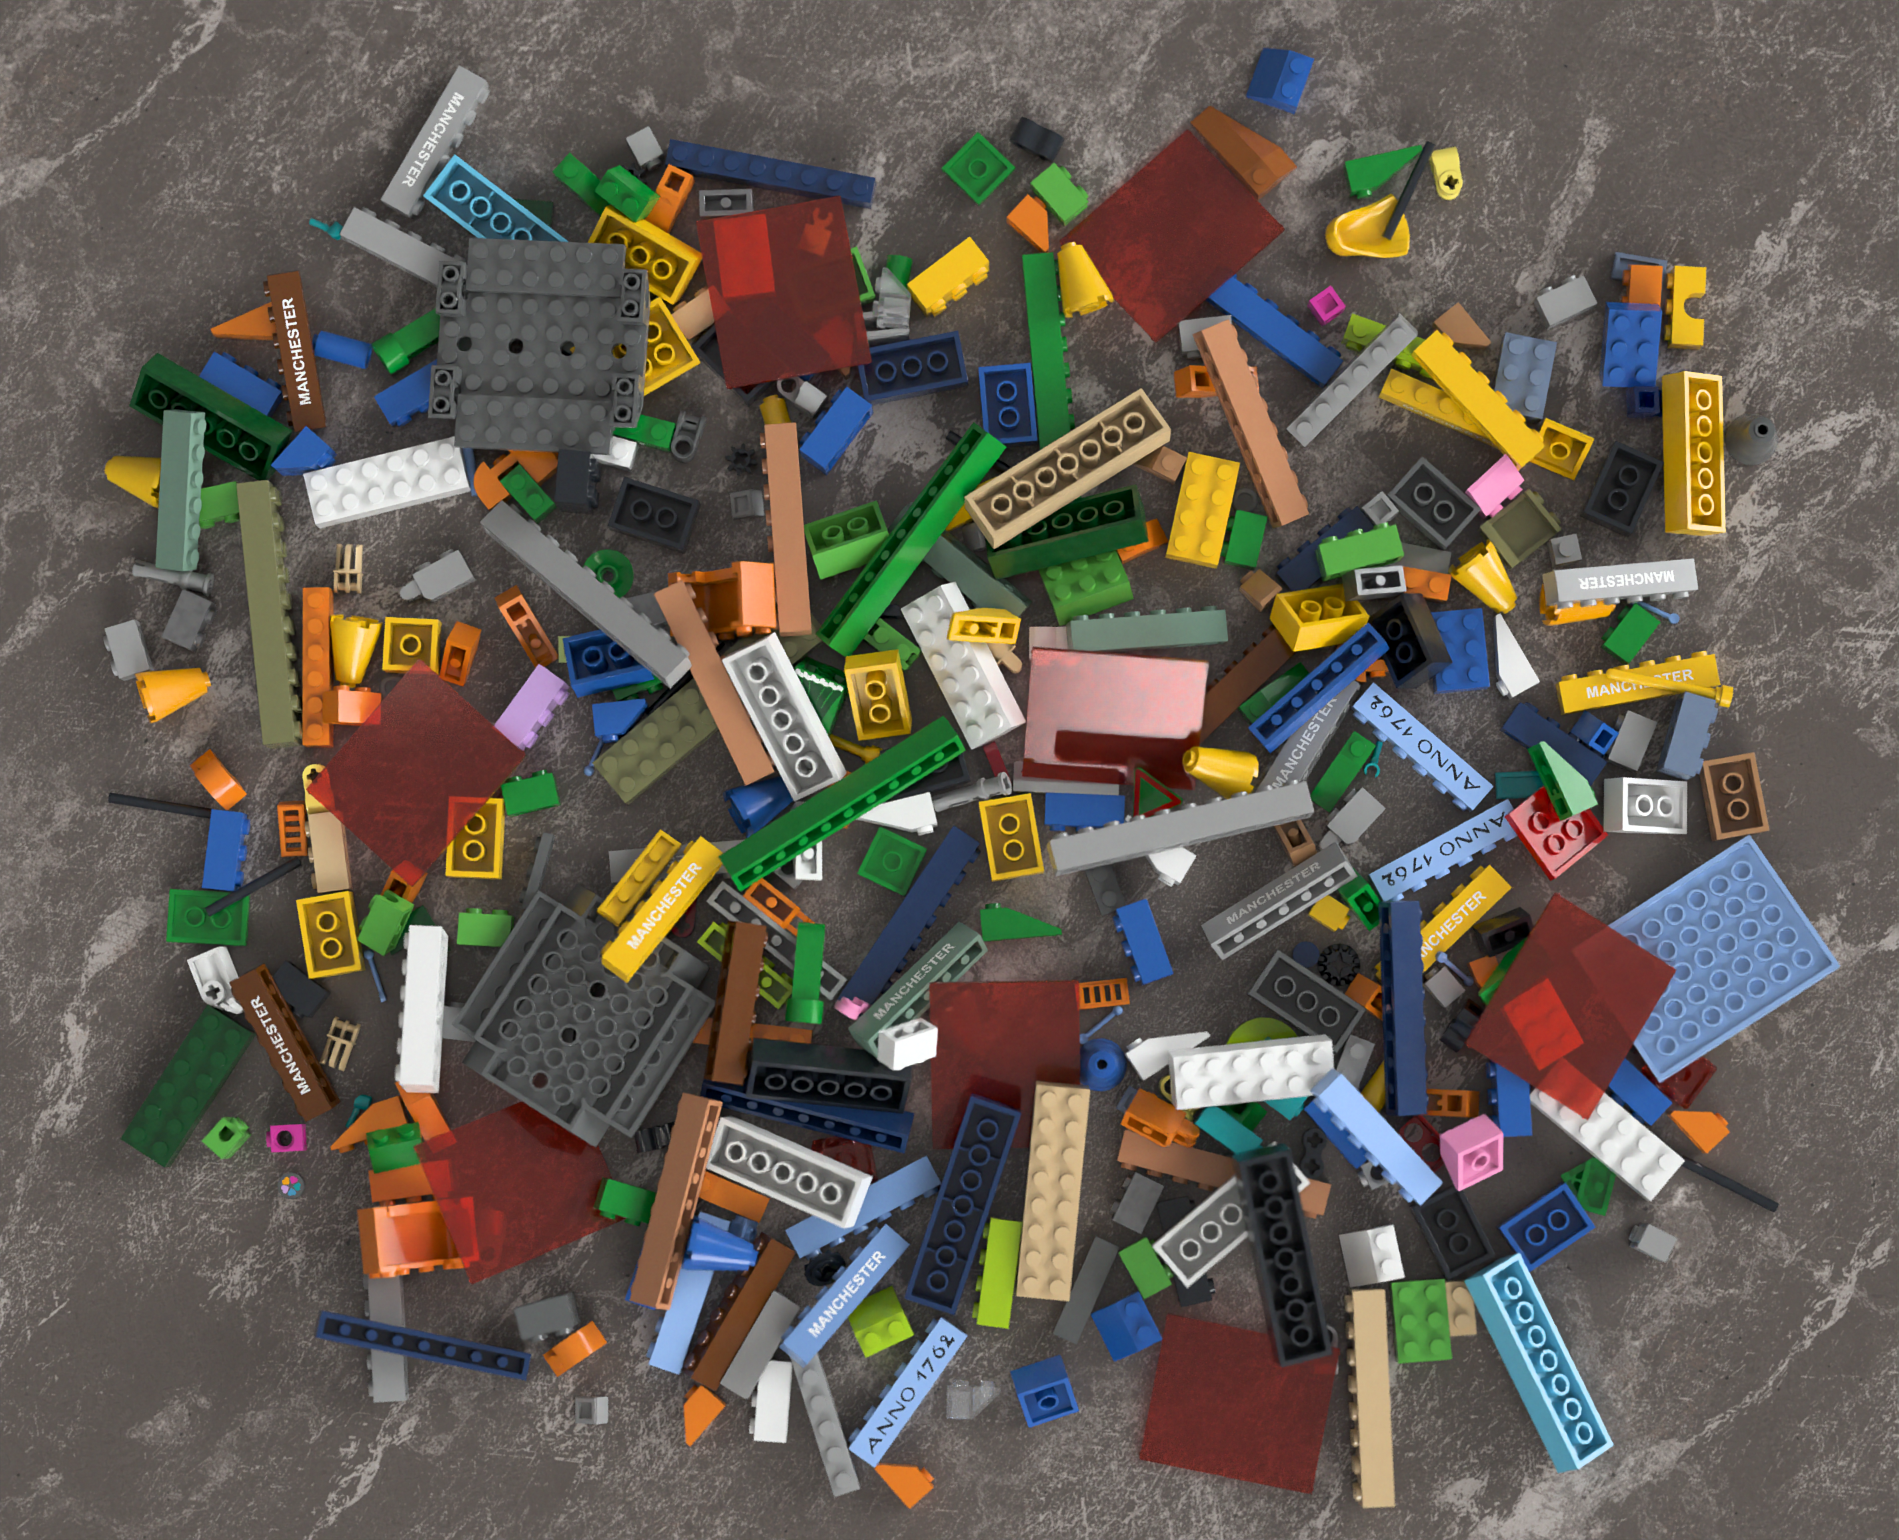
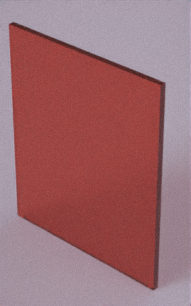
[1060,129,1285,343]
[696,196,872,389]
[1021,647,1209,790]
[306,659,527,887]
[1465,893,1676,1120]
[929,979,1080,1150]
[413,1101,626,1285]
[1139,1313,1341,1495]

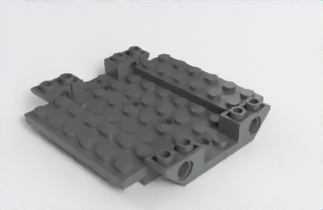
[428,238,650,455]
[452,884,715,1147]

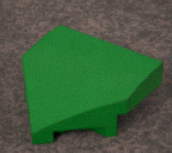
[1561,1158,1616,1216]

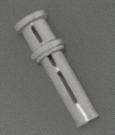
[132,559,214,597]
[932,772,1012,812]

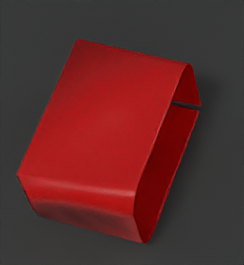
[1396,1115,1444,1172]

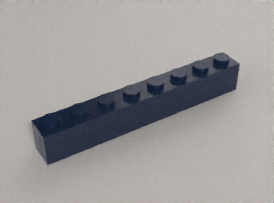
[665,139,876,209]
[836,826,981,1017]
[1379,900,1429,1116]
[700,1078,915,1154]
[313,1310,532,1381]

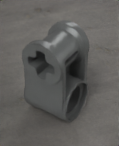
[671,410,707,463]

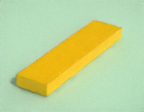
[597,829,682,927]

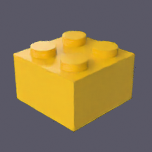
[382,617,442,675]

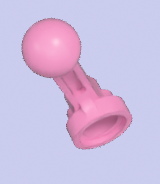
[833,996,872,1020]

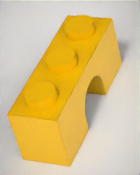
[1664,266,1706,350]

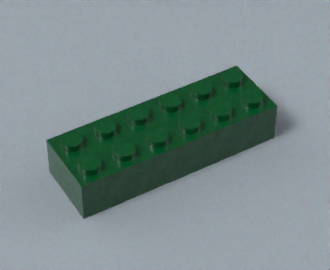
[129,353,292,481]
[985,484,1149,580]
[120,1004,257,1168]

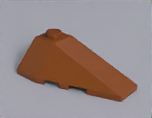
[1190,106,1297,201]

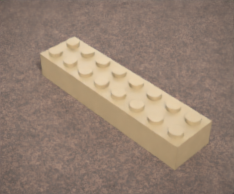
[965,388,1171,549]
[1015,1081,1090,1301]
[1344,1288,1395,1508]

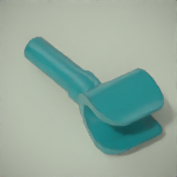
[309,218,343,240]
[1364,741,1383,778]
[345,1094,372,1128]

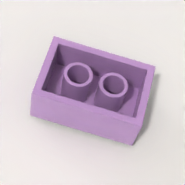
[493,664,570,751]

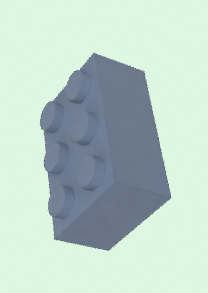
[1492,332,1557,424]
[1656,691,1718,781]

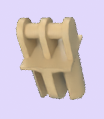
[333,544,363,594]
[986,642,1022,674]
[319,1016,361,1071]

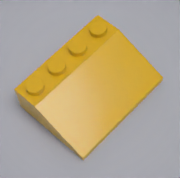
[570,297,700,396]

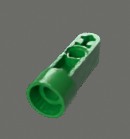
[371,308,440,375]
[785,922,825,1024]

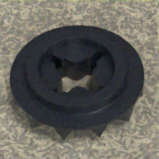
[1318,943,1361,986]
[804,1250,846,1286]

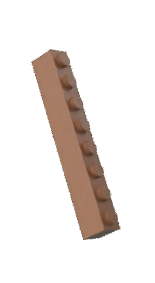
[1192,319,1309,528]
[760,422,812,637]
[654,580,775,785]
[629,1092,723,1310]
[1117,1130,1331,1219]

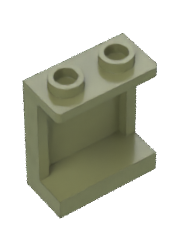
[1477,488,1561,571]

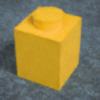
[1307,895,1350,932]

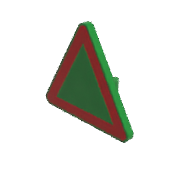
[1132,767,1183,818]

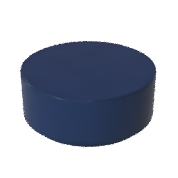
[1292,941,1319,968]

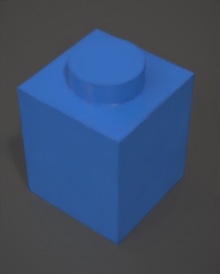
[1570,710,1619,755]

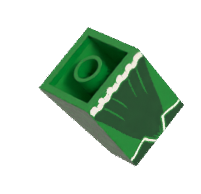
[795,657,849,738]

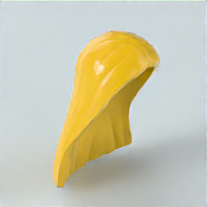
[1325,194,1410,258]

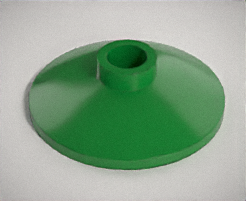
[583,549,634,599]

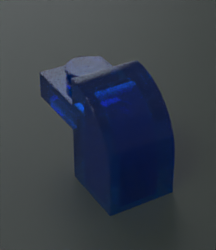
[1626,386,1663,419]

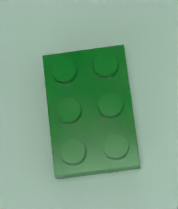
[166,889,250,946]

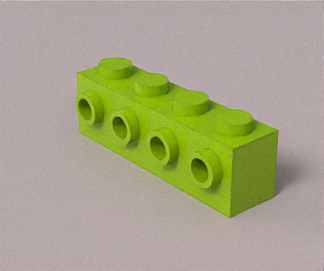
[1341,314,1432,379]
[697,922,793,1010]
[972,1218,1023,1329]

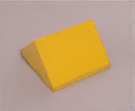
[1529,418,1594,480]

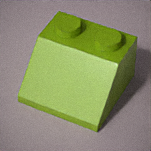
[848,1286,914,1358]

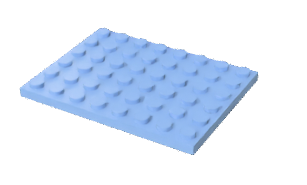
[1571,834,1840,1083]

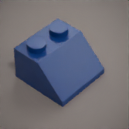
[1246,48,1314,114]
[271,426,337,476]
[592,699,649,744]
[1091,1290,1163,1362]
[1010,1355,1079,1428]

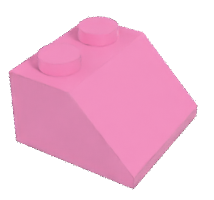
[1464,454,1524,519]
[1440,1114,1503,1191]

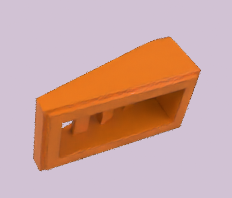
[277,800,308,857]
[1074,978,1130,1010]

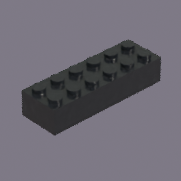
[745,1038,912,1114]

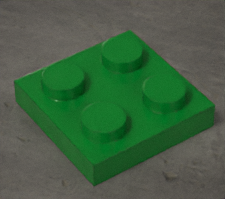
[941,132,1015,206]
[857,826,928,897]

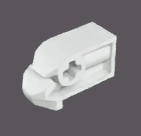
[187,946,244,1014]

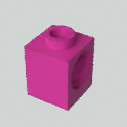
[1307,285,1346,327]
[266,1124,307,1152]

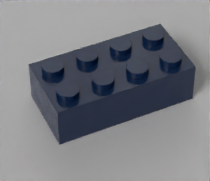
[855,331,968,405]

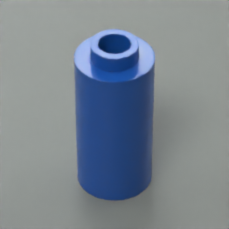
[312,331,373,369]

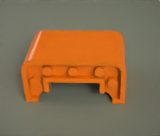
[668,561,776,640]
[357,1197,479,1279]

